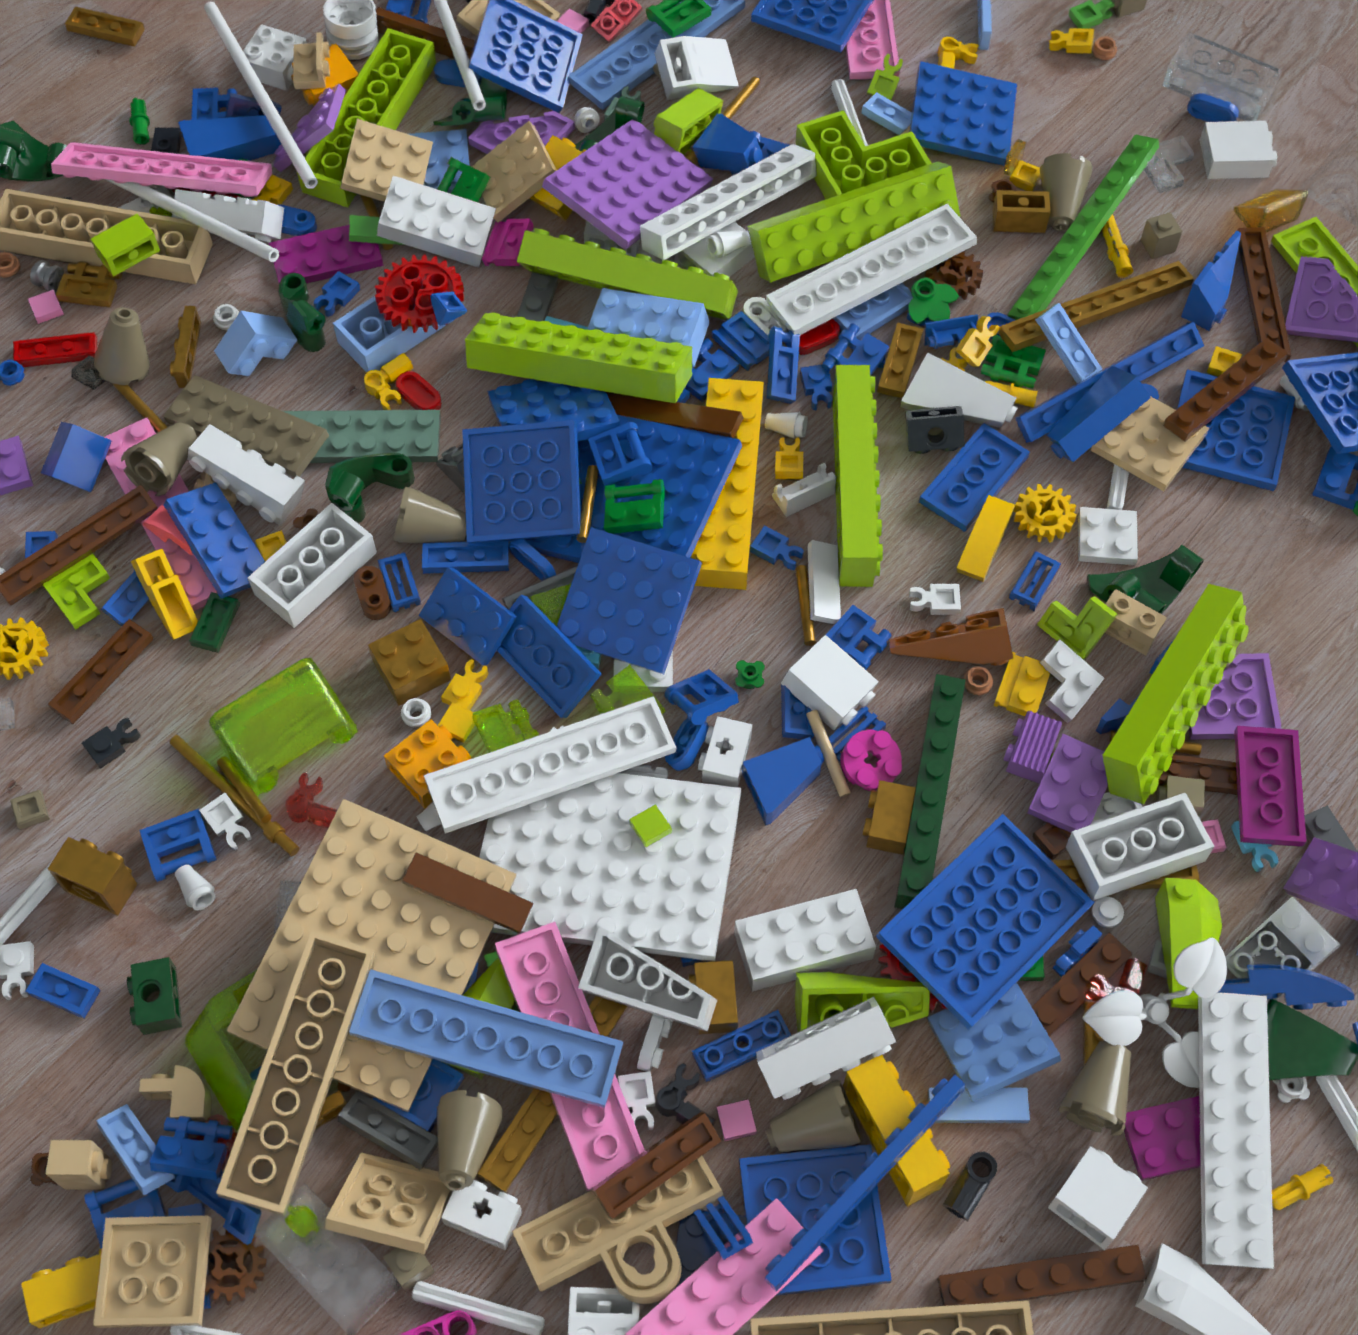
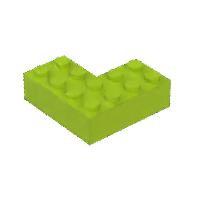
[795,110,931,199]

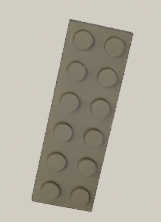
[163,375,329,477]

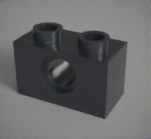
[905,406,965,454]

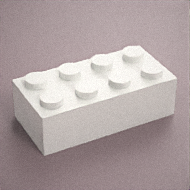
[377,176,496,268]
[248,503,377,628]
[1066,792,1214,901]
[734,889,876,992]
[756,997,896,1100]

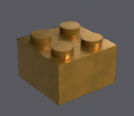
[368,619,451,706]
[48,837,138,916]

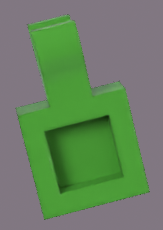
[1068,0,1115,29]

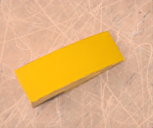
[956,495,1015,582]
[131,548,198,640]

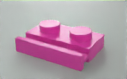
[482,219,534,266]

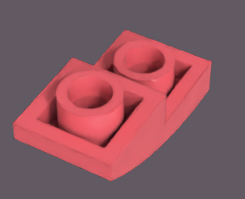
[591,0,643,43]
[143,505,193,556]

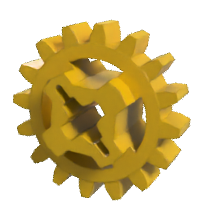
[1013,484,1077,543]
[0,617,49,680]

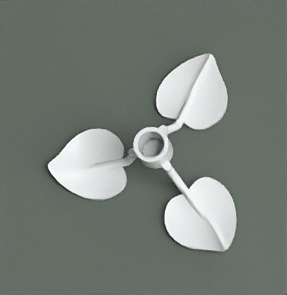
[1083,937,1227,1088]

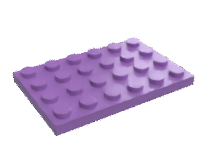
[542,120,713,250]

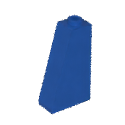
[178,115,281,161]
[1047,366,1151,462]

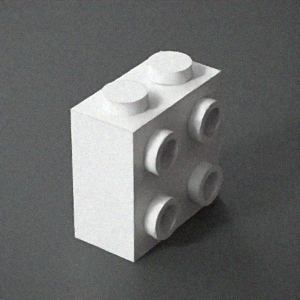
[243,24,307,91]
[1048,1146,1148,1250]

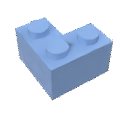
[214,311,297,376]

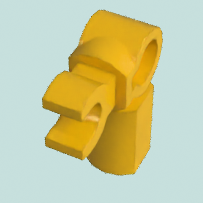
[937,37,979,69]
[364,353,413,410]

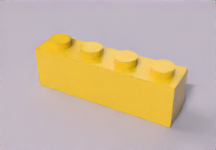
[21,1248,102,1329]

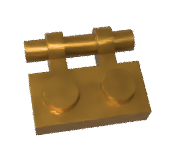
[56,262,123,308]

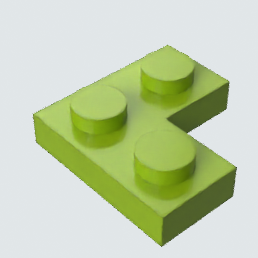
[43,554,111,630]
[1037,596,1118,660]

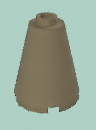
[1040,153,1093,231]
[94,307,150,385]
[121,422,197,496]
[394,487,467,543]
[1059,1041,1131,1136]
[766,1080,862,1153]
[437,1090,503,1191]

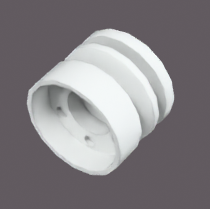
[323,0,379,60]

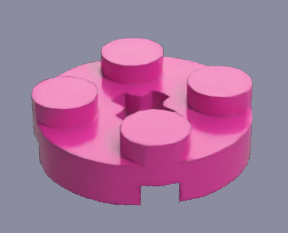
[840,730,902,791]

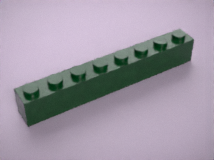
[894,674,966,909]

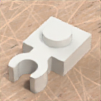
[909,584,961,615]
[199,793,252,850]
[0,941,34,1000]
[618,1071,655,1130]

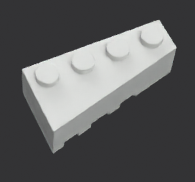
[172,189,284,242]
[187,424,305,526]
[578,926,717,1031]

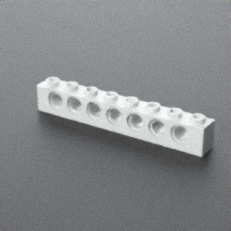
[640,144,816,260]

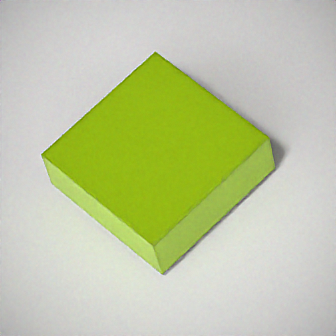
[629,804,672,847]

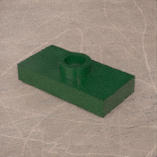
[189,592,240,653]

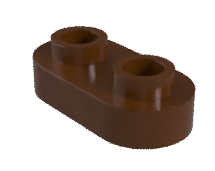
[354,566,391,620]

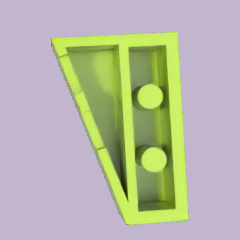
[653,88,723,155]

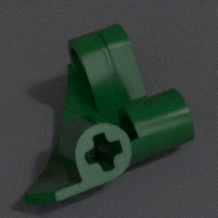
[433,77,507,126]
[575,96,645,152]
[0,120,67,182]
[278,273,326,352]
[325,453,415,524]
[1086,545,1204,614]
[1267,999,1358,1081]

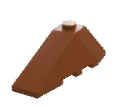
[889,608,1014,666]

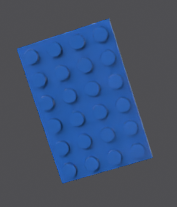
[875,814,1095,1030]

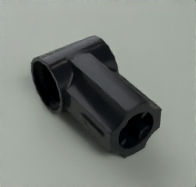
[942,1152,997,1221]

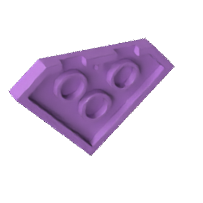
[273,83,346,172]
[468,111,575,154]
[1285,256,1358,342]
[1188,653,1282,740]

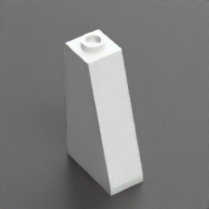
[901,353,1018,428]

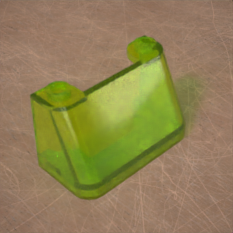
[209,658,358,796]

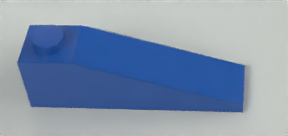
[1181,231,1241,331]

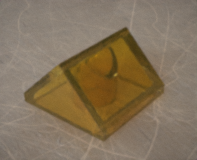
[1233,189,1308,233]

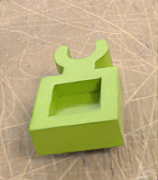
[867,54,903,100]

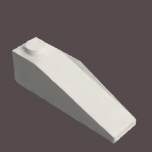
[1135,1243,1271,1335]

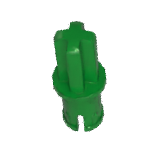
[129,97,150,145]

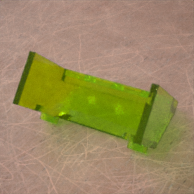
[185,970,330,1132]

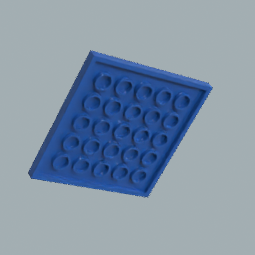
[525,415,742,563]

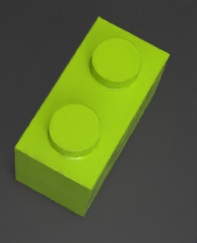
[91,213,160,277]

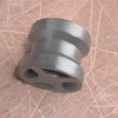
[30,260,64,292]

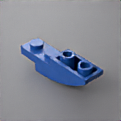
[1218,964,1355,1010]

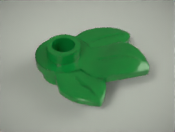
[908,278,959,324]

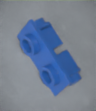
[924,314,978,349]

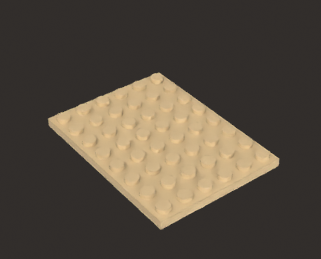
[227,799,517,1112]

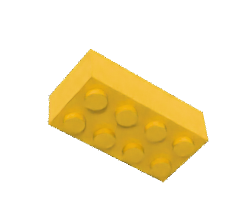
[843,1055,950,1207]

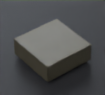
[10,789,50,830]

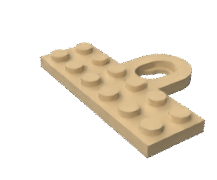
[512,1156,723,1304]

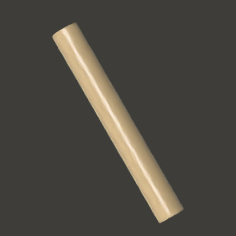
[806,710,851,797]

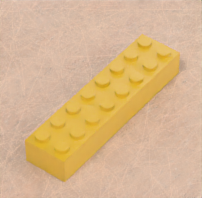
[691,378,764,590]

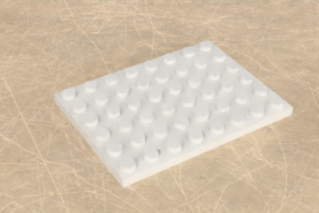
[479,773,741,962]

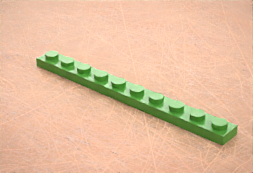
[1008,134,1159,320]

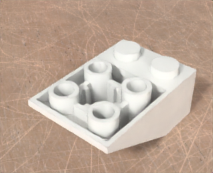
[654,36,739,100]
[1225,897,1341,1004]
[568,1287,639,1335]

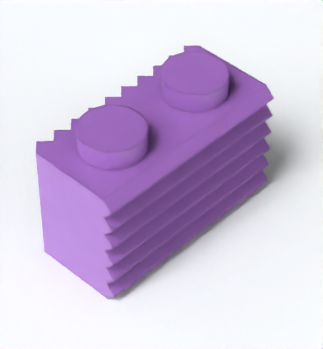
[1003,711,1062,784]

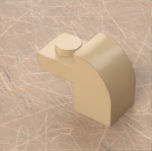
[139,1065,212,1123]

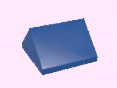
[41,422,112,492]

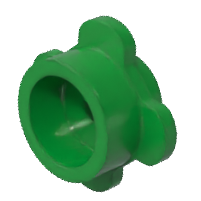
[735,660,765,689]

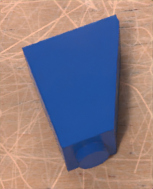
[693,113,763,172]
[742,737,824,826]

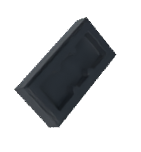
[151,127,182,154]

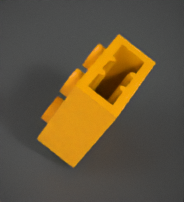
[291,43,359,106]
[384,719,472,809]

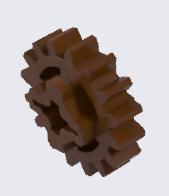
[924,251,983,302]
[205,1229,267,1305]

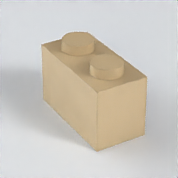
[46,1140,112,1190]

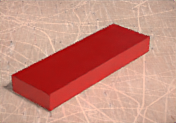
[13,332,97,367]

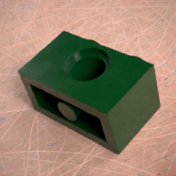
[127,957,182,1035]

